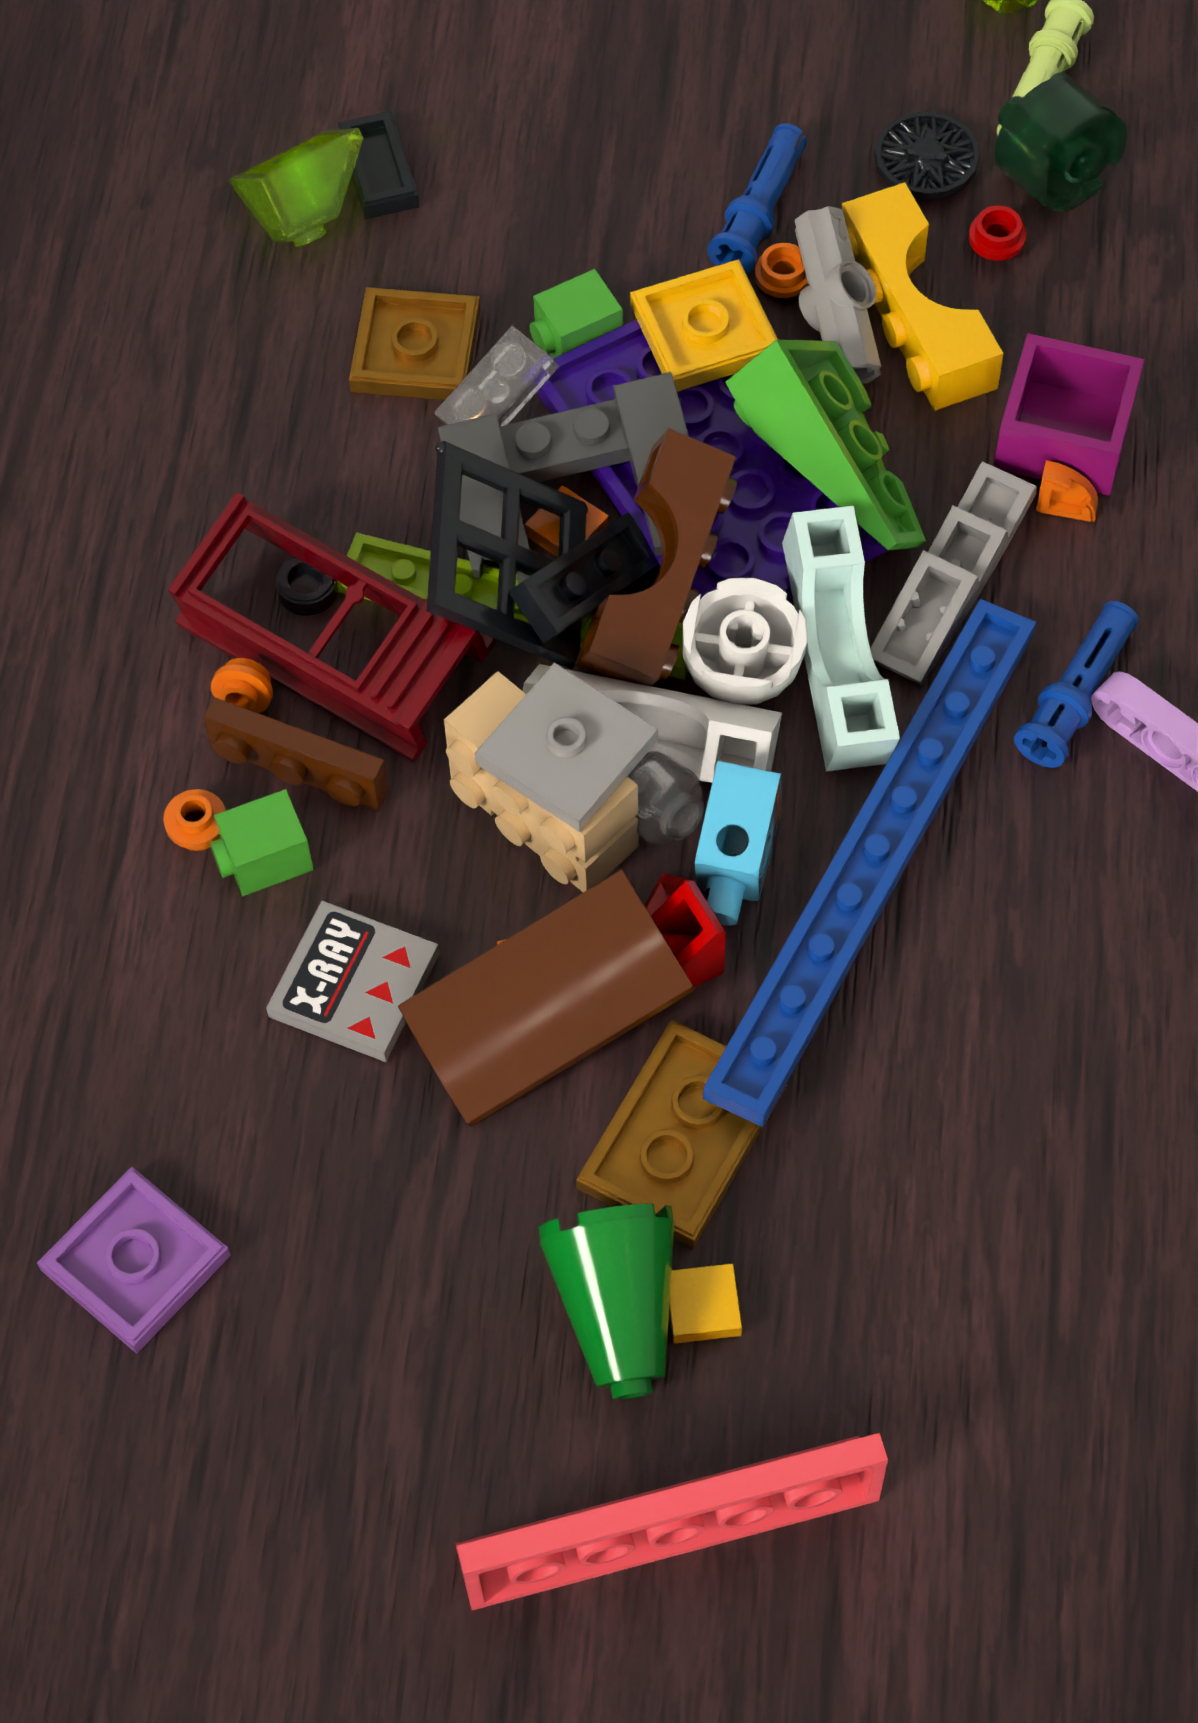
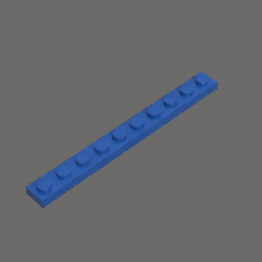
[703,599,1036,1127]

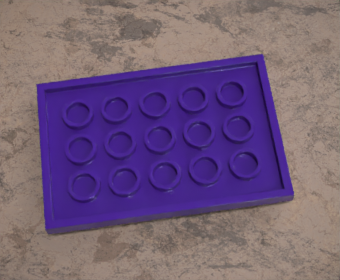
[529,319,889,601]

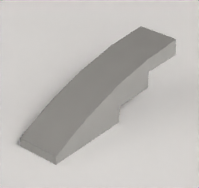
[870,461,1037,685]

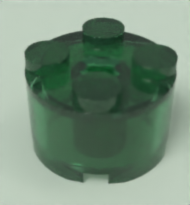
[995,72,1127,212]

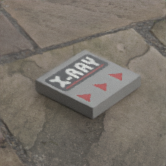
[266,901,440,1062]

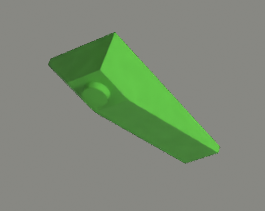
[725,340,926,550]

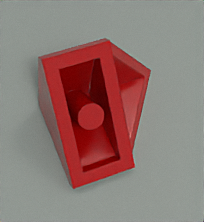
[644,873,726,987]

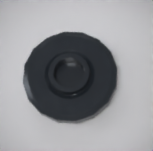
[874,111,980,200]

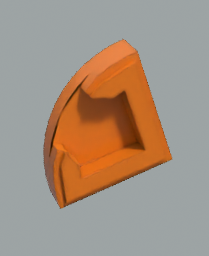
[1036,460,1099,522]

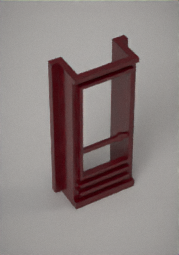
[168,492,496,763]

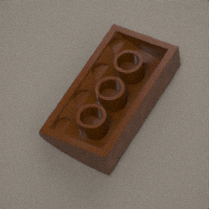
[398,869,695,1127]

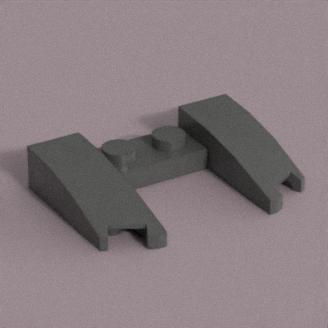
[438,372,689,584]

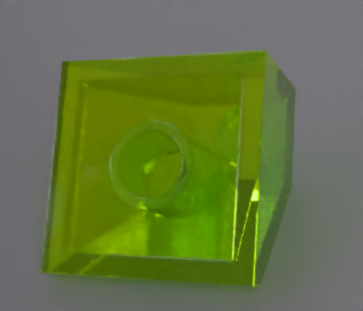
[229,128,363,247]

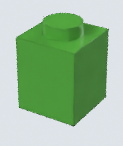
[529,269,623,359]
[210,789,314,897]

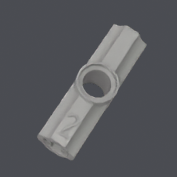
[794,206,881,384]

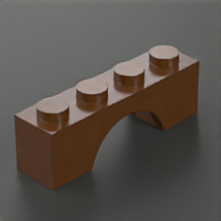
[575,428,737,686]

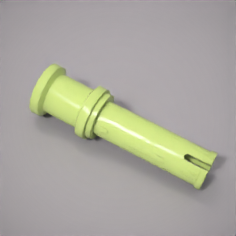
[997,0,1094,148]

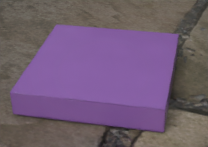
[37,1167,231,1354]

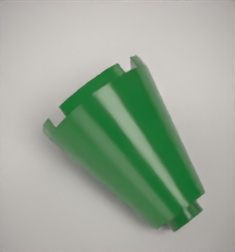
[538,1204,675,1400]

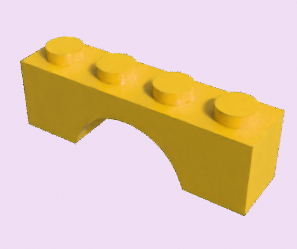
[842,182,1004,411]

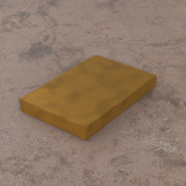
[576,1019,787,1249]

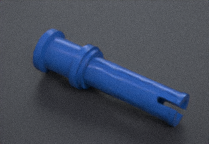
[707,123,807,274]
[1014,601,1139,768]

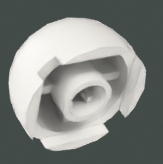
[682,578,807,705]

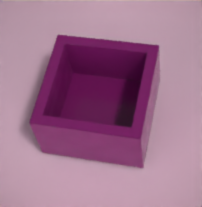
[994,333,1145,496]

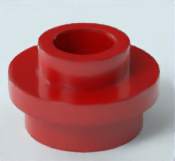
[969,205,1027,261]

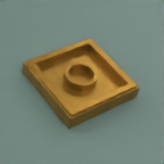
[349,287,481,402]

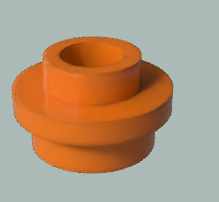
[755,243,808,298]
[211,658,273,713]
[163,789,226,851]

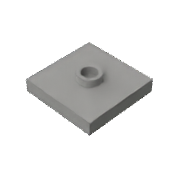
[475,663,658,832]

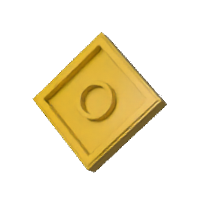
[630,259,778,392]

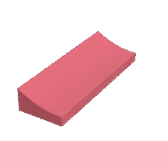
[455,1433,888,1610]

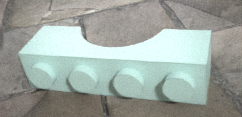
[782,506,900,771]

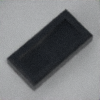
[338,111,419,219]

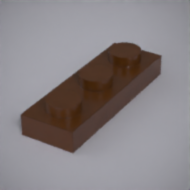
[203,697,389,811]

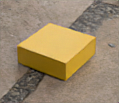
[669,1264,742,1344]

